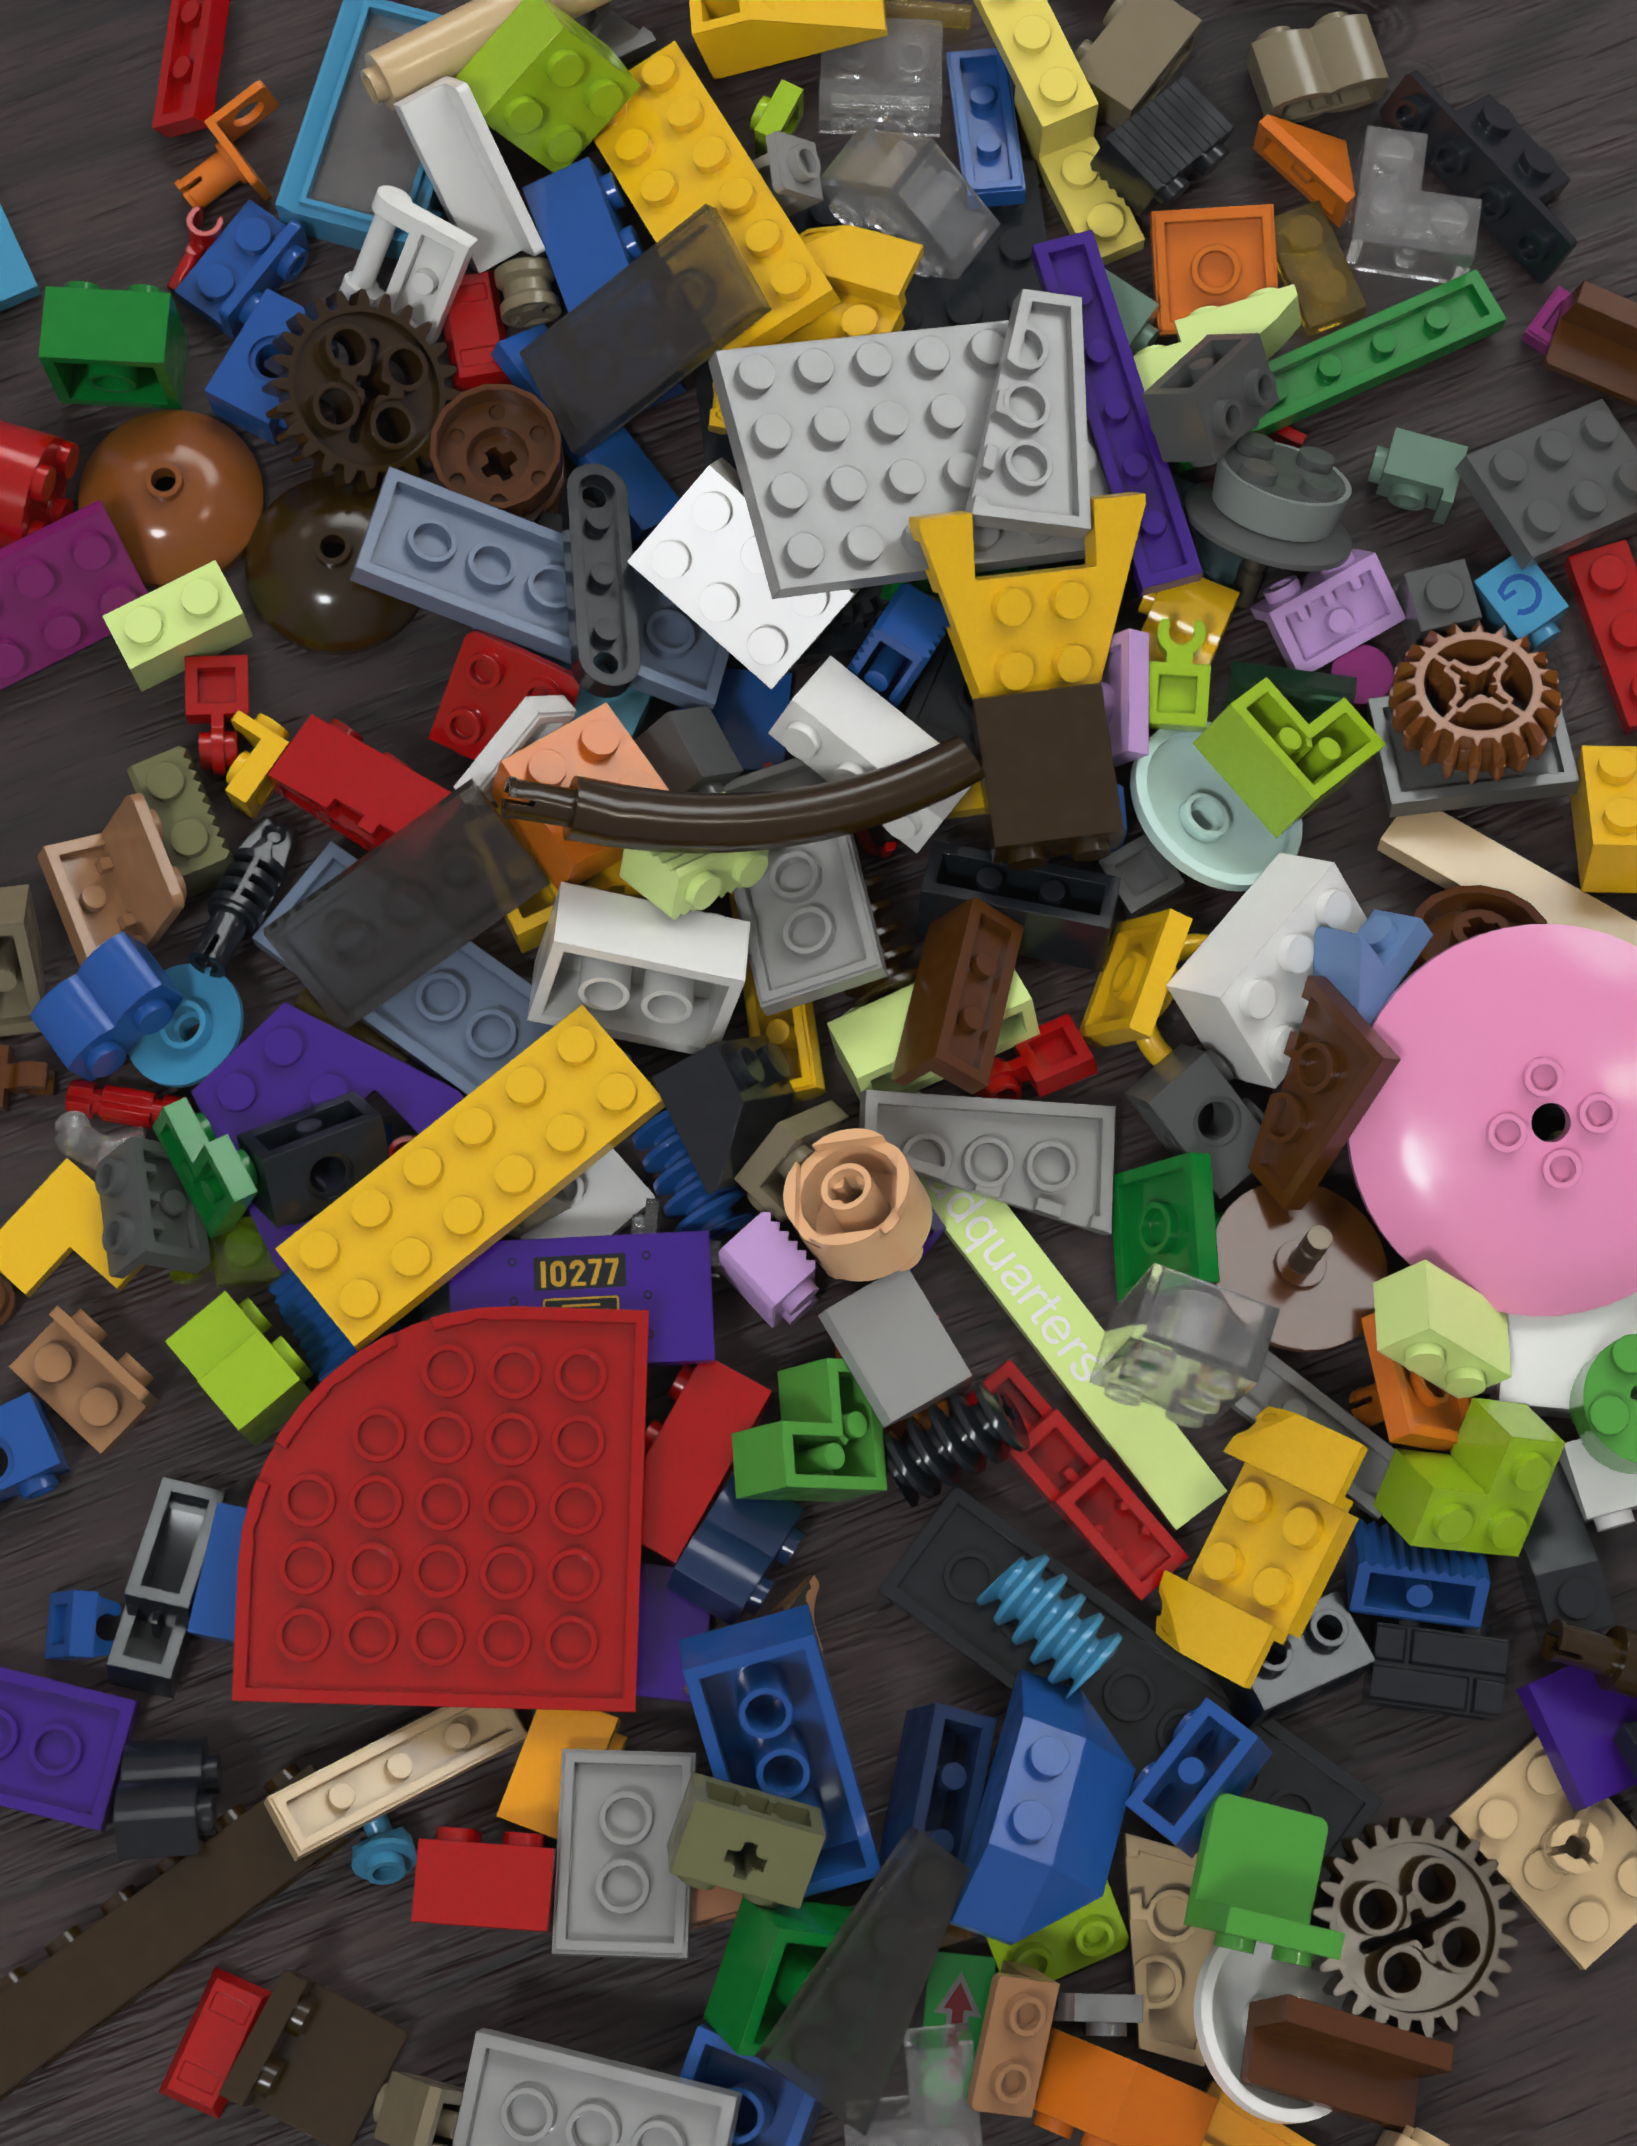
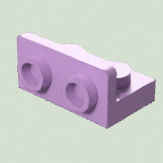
[1250,549,1406,679]

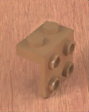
[37,793,187,966]

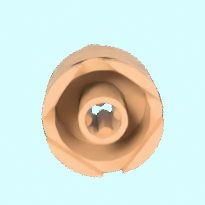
[783,1128,932,1282]

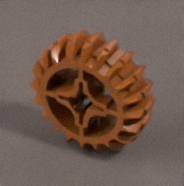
[1388,620,1562,785]

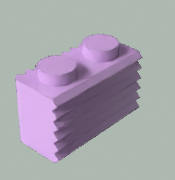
[718,1212,819,1328]

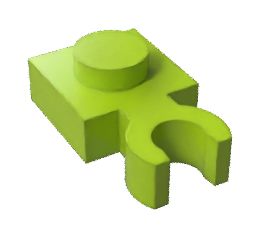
[1149,618,1211,732]

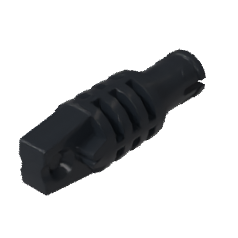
[187,816,297,978]

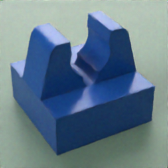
[45,1590,121,1661]

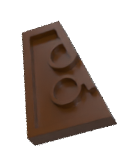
[1248,975,1401,1210]

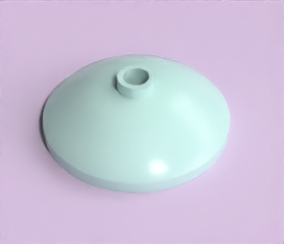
[1130,721,1303,891]

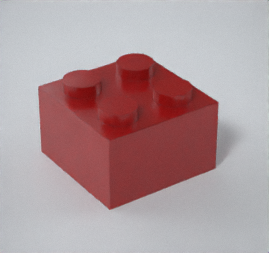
[411,1827,557,1933]

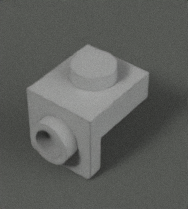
[752,131,824,217]

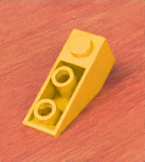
[689,0,888,80]

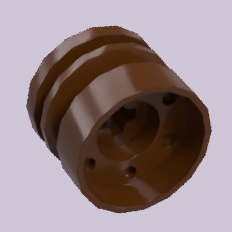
[430,384,567,524]

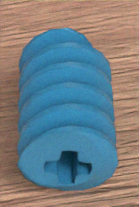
[976,1554,1123,1699]

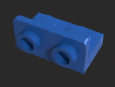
[174,199,310,341]

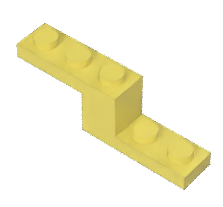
[973,0,1145,266]

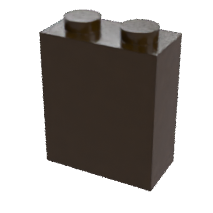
[971,683,1124,870]

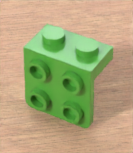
[1183,1793,1345,1968]

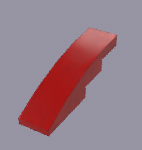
[963,1359,1189,1601]

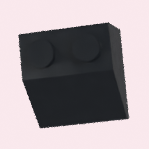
[652,1035,794,1195]

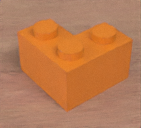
[1032,2027,1219,2146]

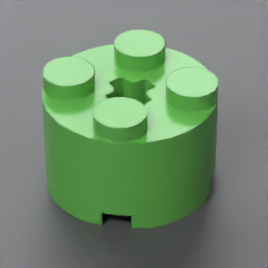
[1569,1333,1637,1474]

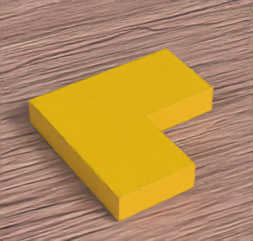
[0,1158,145,1298]

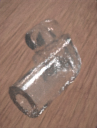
[55,1111,147,1170]

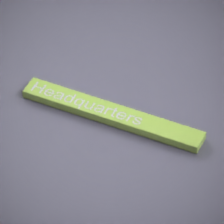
[914,1091,1227,1532]

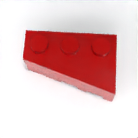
[267,714,469,893]

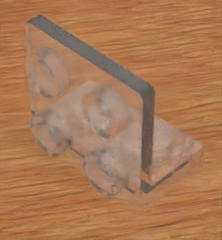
[819,18,943,137]

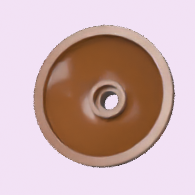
[78,410,265,588]

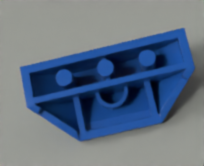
[948,1669,1136,1945]

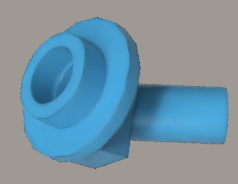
[351,1814,417,1885]

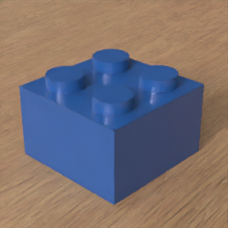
[680,2022,836,2146]

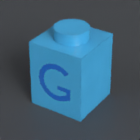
[1472,556,1569,653]

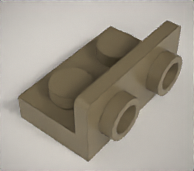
[734,1100,849,1222]

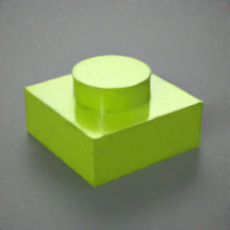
[749,79,804,157]

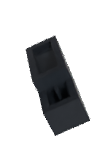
[106,1477,226,1699]

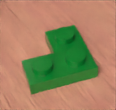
[152,1097,258,1239]

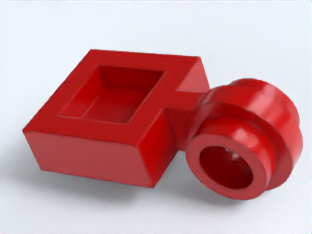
[184,655,250,776]
[973,1013,1098,1100]

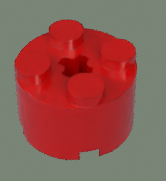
[0,420,79,549]

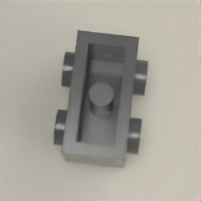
[1142,333,1279,467]

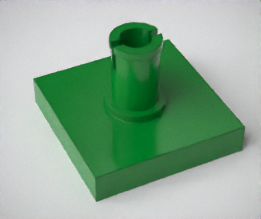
[1112,1152,1225,1304]

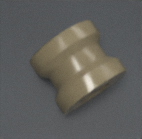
[494,257,562,328]

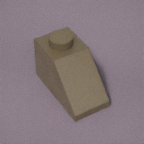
[0,884,46,1037]
[373,2071,464,2146]

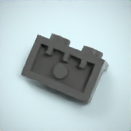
[95,1136,211,1279]

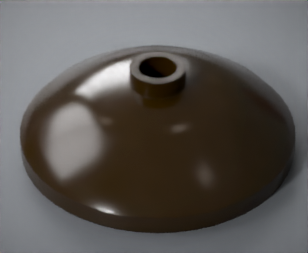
[245,475,421,655]

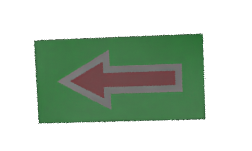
[917,1951,996,2092]

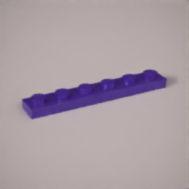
[1031,230,1203,597]

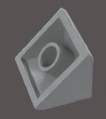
[818,1270,972,1428]

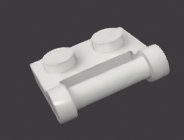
[339,185,478,345]

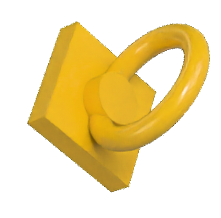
[1079,909,1209,1066]

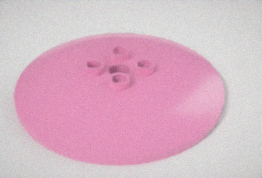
[1347,924,1637,1316]

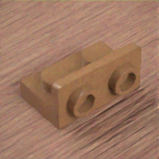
[9,1305,159,1457]
[966,1960,1060,2118]

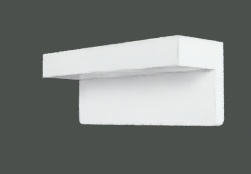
[393,75,545,274]

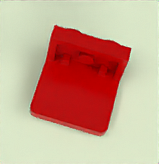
[428,629,582,760]

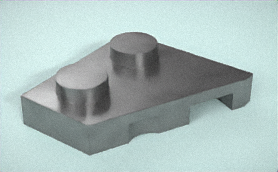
[1052,1993,1143,2036]

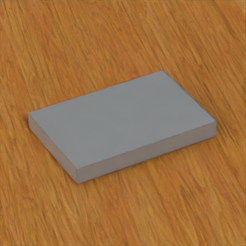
[552,1749,697,1960]

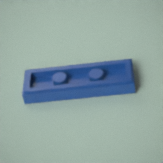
[946,48,1026,209]

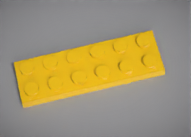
[593,41,841,350]
[275,1004,665,1352]

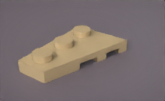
[1123,1833,1216,2067]

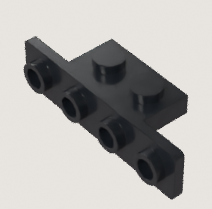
[1380,71,1577,283]

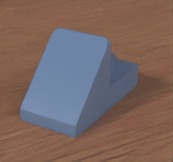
[1313,909,1433,1025]

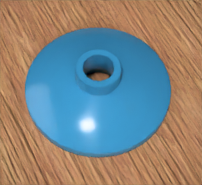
[128,964,244,1088]

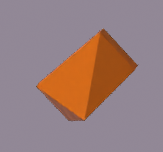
[1253,114,1355,228]

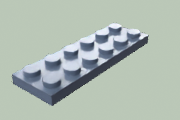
[350,466,730,711]
[252,841,632,1097]

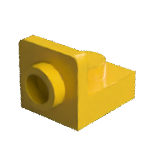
[225,710,290,820]

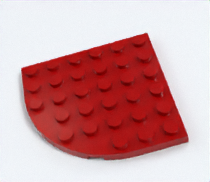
[232,1306,649,1712]

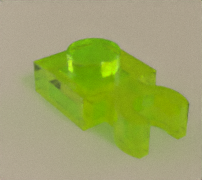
[169,1217,283,1289]

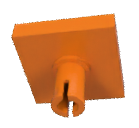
[1349,1312,1475,1453]

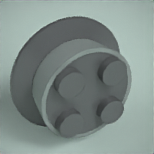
[1182,431,1352,609]

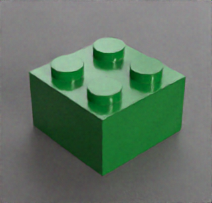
[38,281,189,410]
[703,1896,894,2067]

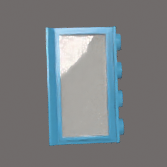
[275,0,445,260]

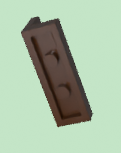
[1542,280,1637,407]
[891,896,1024,1094]
[1240,1994,1454,2131]

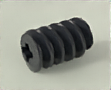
[883,1381,1030,1508]

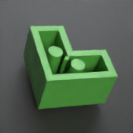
[731,1358,887,1502]

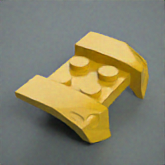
[708,225,924,435]
[1156,1406,1368,1689]

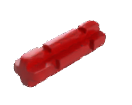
[65,1079,192,1129]

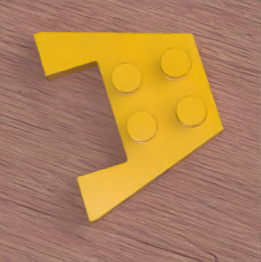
[908,492,1146,700]

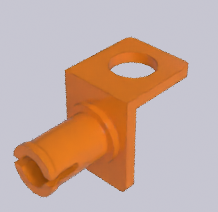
[174,80,280,209]

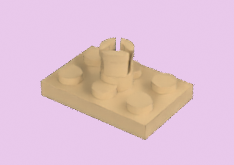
[1446,1735,1637,1970]

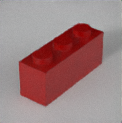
[641,1360,773,1567]

